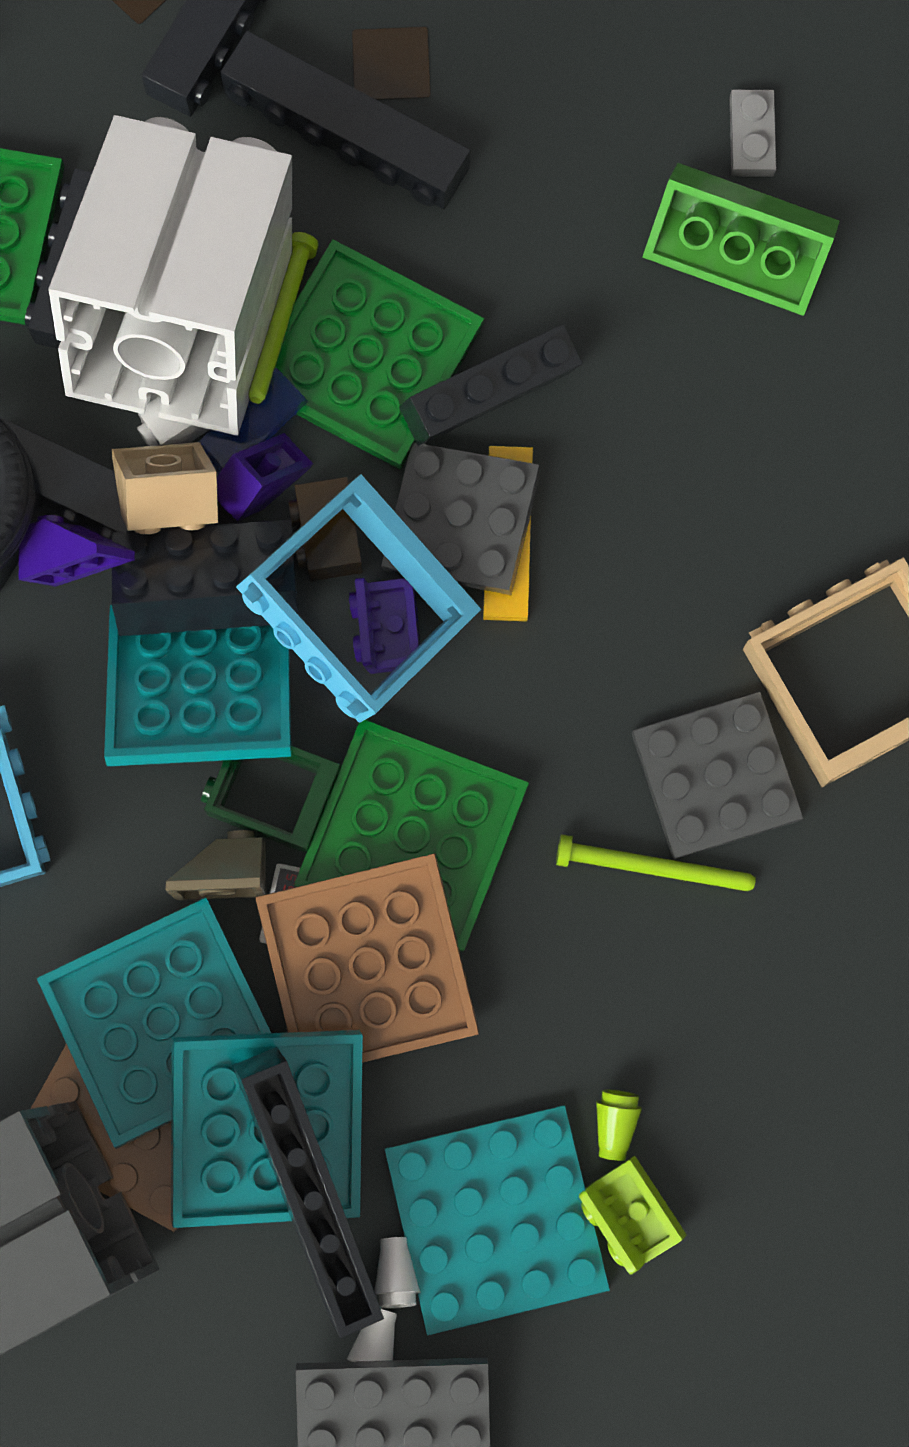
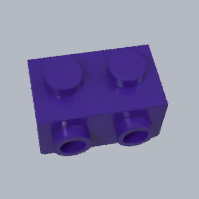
[349,578,421,674]

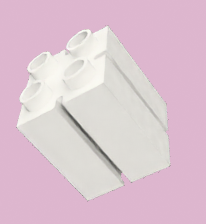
[49,115,292,436]

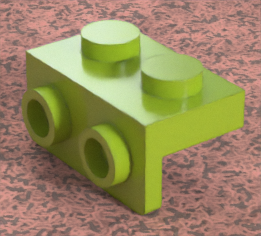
[579,1156,687,1275]

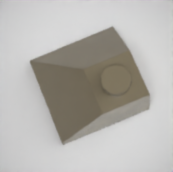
[166,830,267,900]

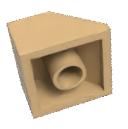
[112,442,218,534]

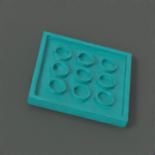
[104,605,291,766]
[37,898,271,1149]
[171,1030,363,1228]
[385,1105,610,1335]

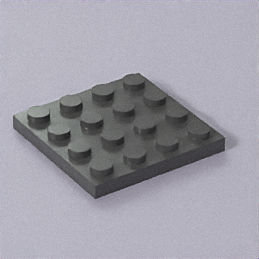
[295,1357,490,1447]

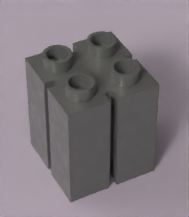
[0,1101,160,1357]

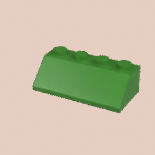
[642,163,840,316]

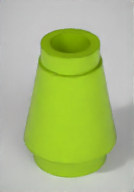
[596,1090,642,1161]

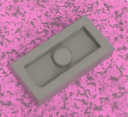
[729,90,776,177]

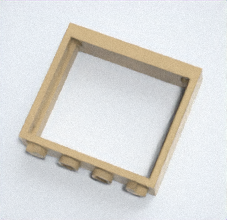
[743,557,909,787]

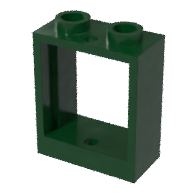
[201,746,341,853]

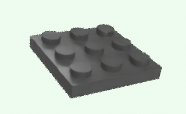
[381,443,541,595]
[631,692,803,860]

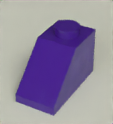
[217,433,313,521]

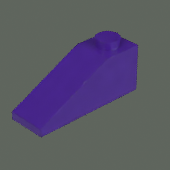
[19,515,135,587]

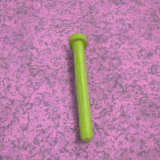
[249,232,319,404]
[556,834,756,891]

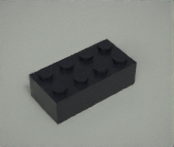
[112,519,298,636]

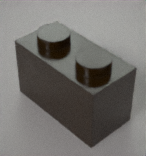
[288,477,363,581]

